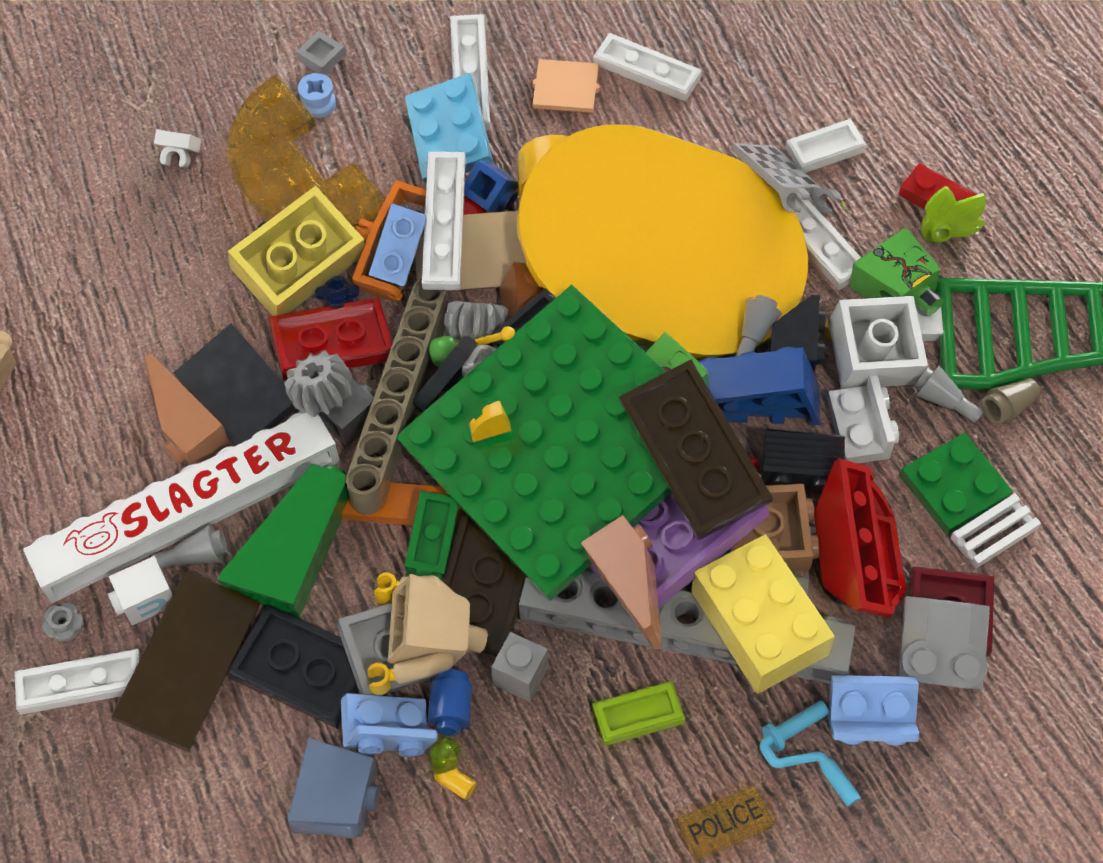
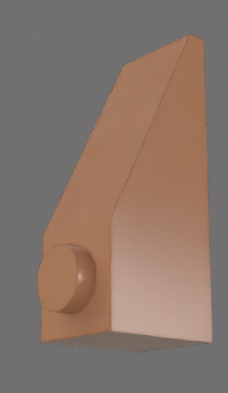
[144,353,229,466]
[581,515,662,651]

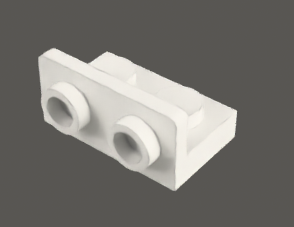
[827,374,899,463]

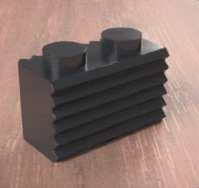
[761,429,845,496]

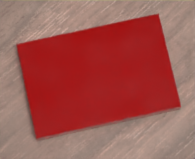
[269,297,393,381]

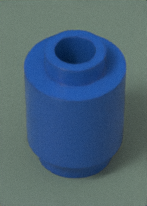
[428,670,472,736]

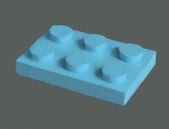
[405,73,494,186]

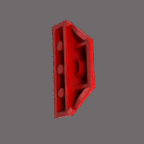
[814,458,906,617]

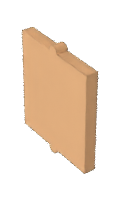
[532,59,600,113]

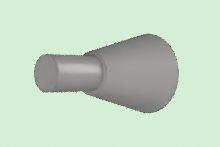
[736,295,782,356]
[914,365,984,423]
[151,524,228,569]

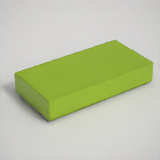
[592,681,685,746]

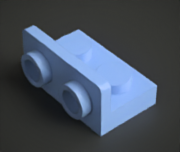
[369,203,427,286]
[829,675,919,746]
[341,693,438,757]

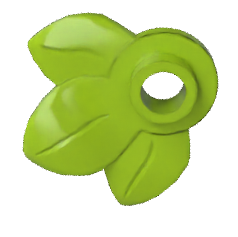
[921,186,986,243]

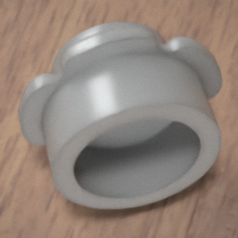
[42,603,83,642]

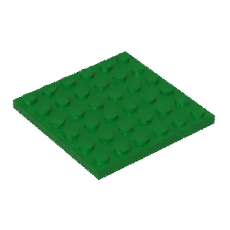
[397,284,671,601]

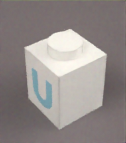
[108,556,173,626]

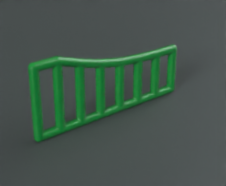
[936,278,1103,390]

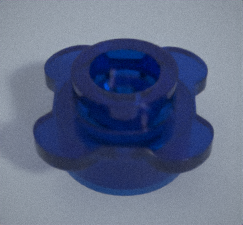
[315,276,360,309]

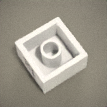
[828,296,928,389]

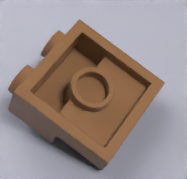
[729,484,819,571]

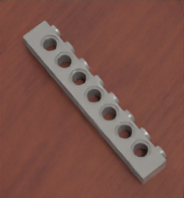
[519,568,856,684]

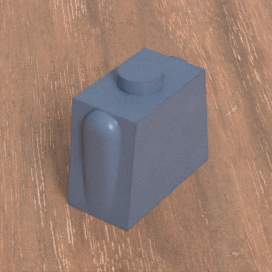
[287,738,379,839]

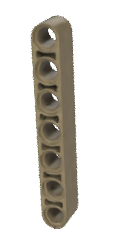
[346,278,448,514]

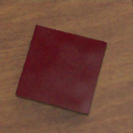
[909,566,994,657]

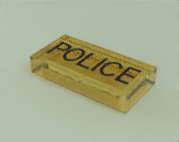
[676,785,774,862]

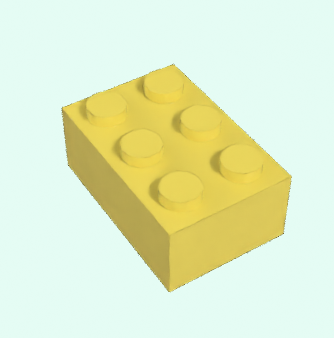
[228,186,364,316]
[691,534,835,694]

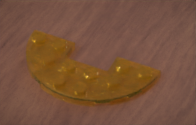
[228,74,386,230]

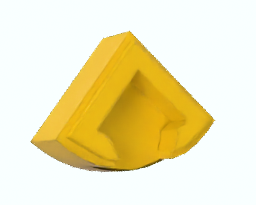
[469,401,512,442]

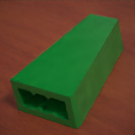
[218,464,349,618]

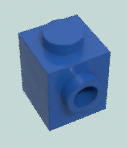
[464,160,518,212]

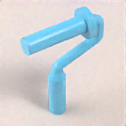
[760,701,861,807]

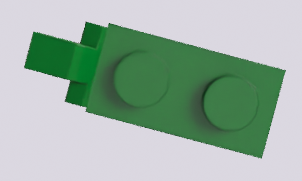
[404,490,459,580]

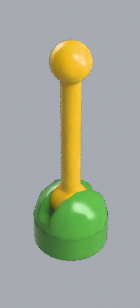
[429,326,516,367]

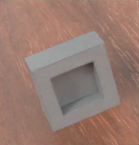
[296,30,346,75]

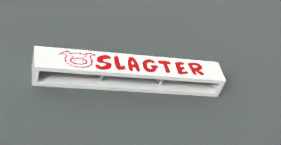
[23,412,340,604]

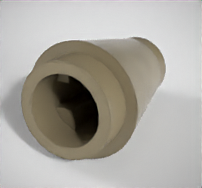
[982,378,1041,425]

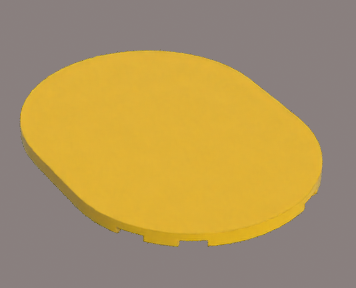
[517,124,808,359]

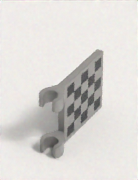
[731,143,841,213]

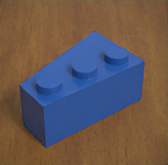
[698,347,821,425]

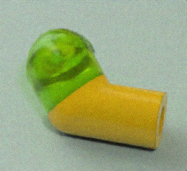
[430,738,477,801]

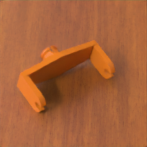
[352,180,426,302]

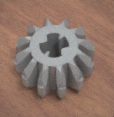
[444,301,508,340]
[284,350,354,417]

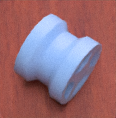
[298,73,336,118]

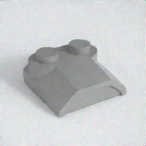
[897,596,990,690]

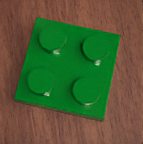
[899,433,1013,536]

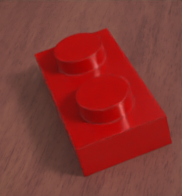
[898,163,978,209]

